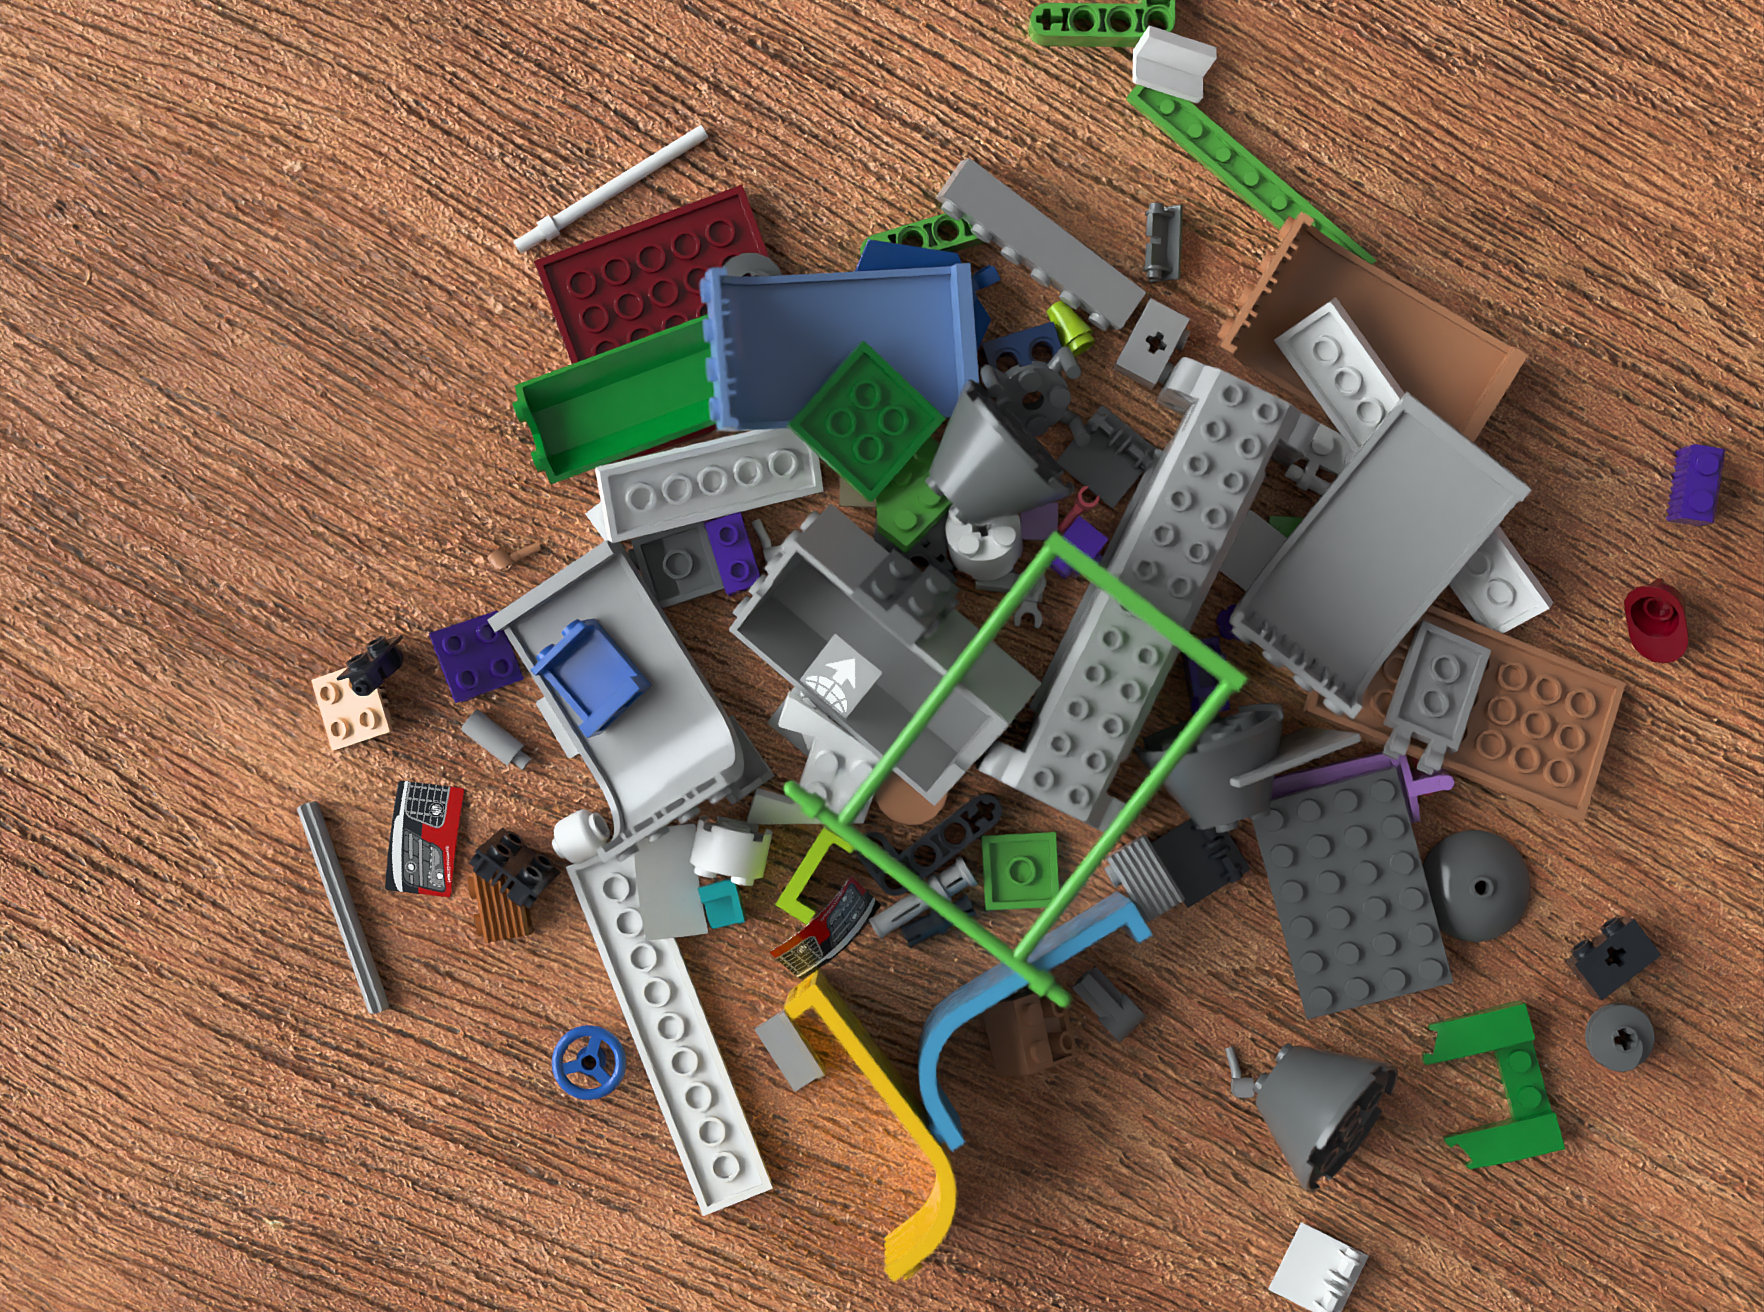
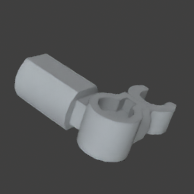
[975,568,1046,629]

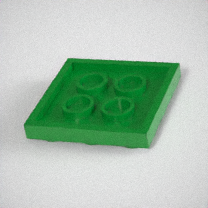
[786,341,946,502]

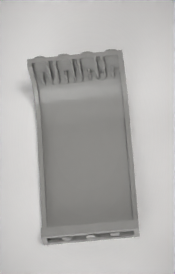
[1229,391,1532,719]
[487,540,744,863]

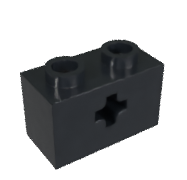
[1565,916,1661,1000]

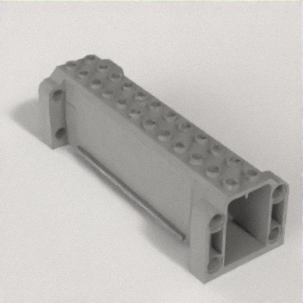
[975,357,1320,833]

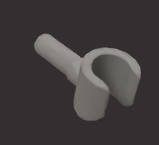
[1225,1046,1254,1098]

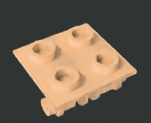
[311,667,395,751]

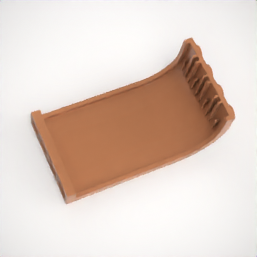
[1217,212,1528,442]

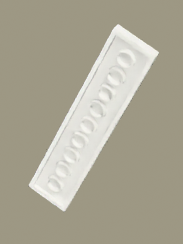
[1274,297,1554,634]
[566,854,773,1216]

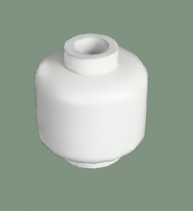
[552,809,610,864]

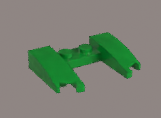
[1422,1000,1565,1170]

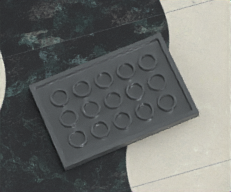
[1252,765,1453,1020]

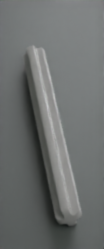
[297,801,389,1014]

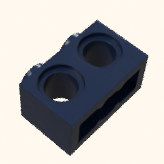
[981,321,1061,369]

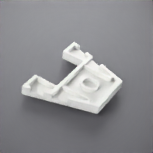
[746,691,880,824]

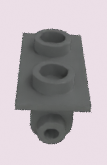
[1143,203,1183,283]

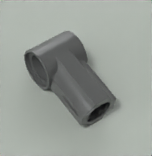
[1072,965,1147,1042]

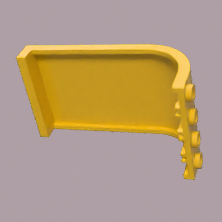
[784,969,956,1282]

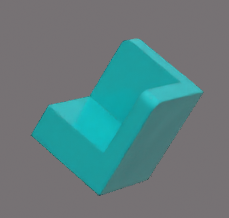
[698,878,747,929]

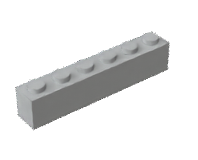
[935,158,1146,331]

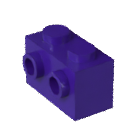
[1049,516,1109,579]

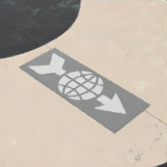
[767,633,883,756]

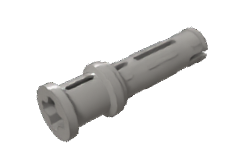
[869,856,978,939]

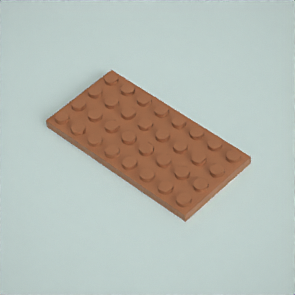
[1302,605,1626,822]

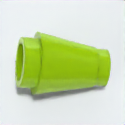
[1046,300,1095,357]

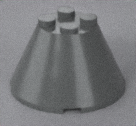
[925,379,1075,526]
[1135,703,1284,833]
[1253,1043,1398,1193]

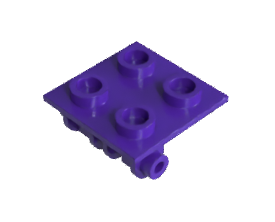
[429,610,524,703]

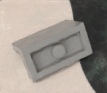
[754,1009,826,1092]

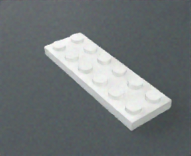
[595,428,823,543]

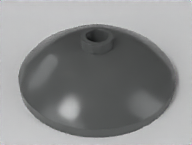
[1422,830,1531,942]

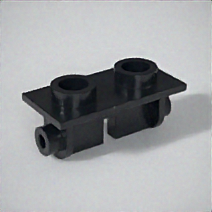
[336,635,404,696]

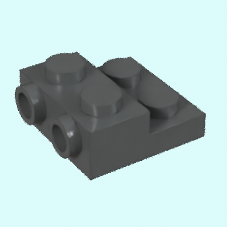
[628,521,725,610]
[851,549,960,647]

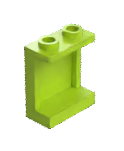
[775,825,855,925]

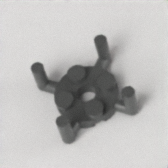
[980,347,1091,446]

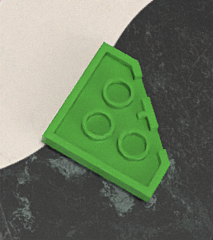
[875,437,953,554]

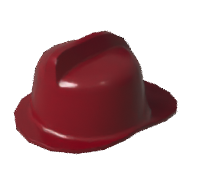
[1624,578,1689,664]

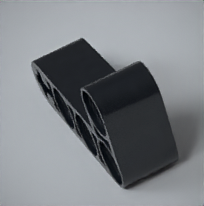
[856,793,1002,896]

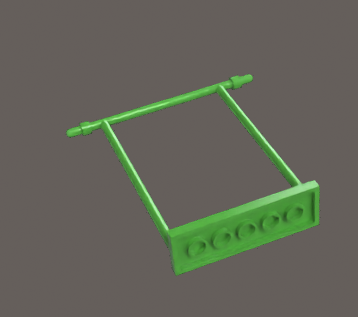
[784,531,1248,1007]

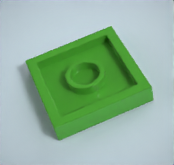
[981,832,1059,910]

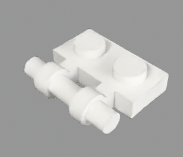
[1284,422,1355,495]

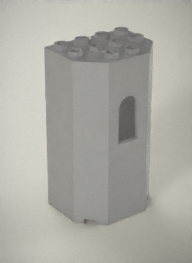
[728,504,1042,806]

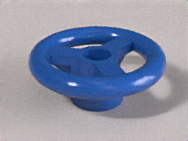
[552,1025,627,1100]

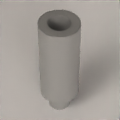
[461,709,532,770]

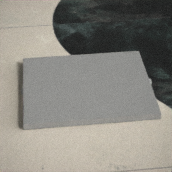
[1230,727,1361,788]

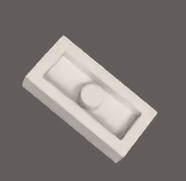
[1133,25,1217,103]

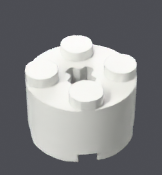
[945,504,1023,581]
[690,816,773,886]

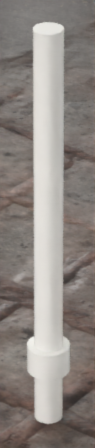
[513,125,708,254]

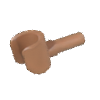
[488,542,542,572]

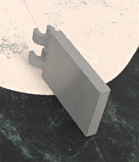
[1383,621,1491,775]

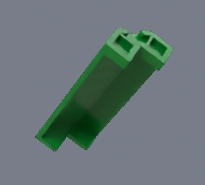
[512,314,717,484]

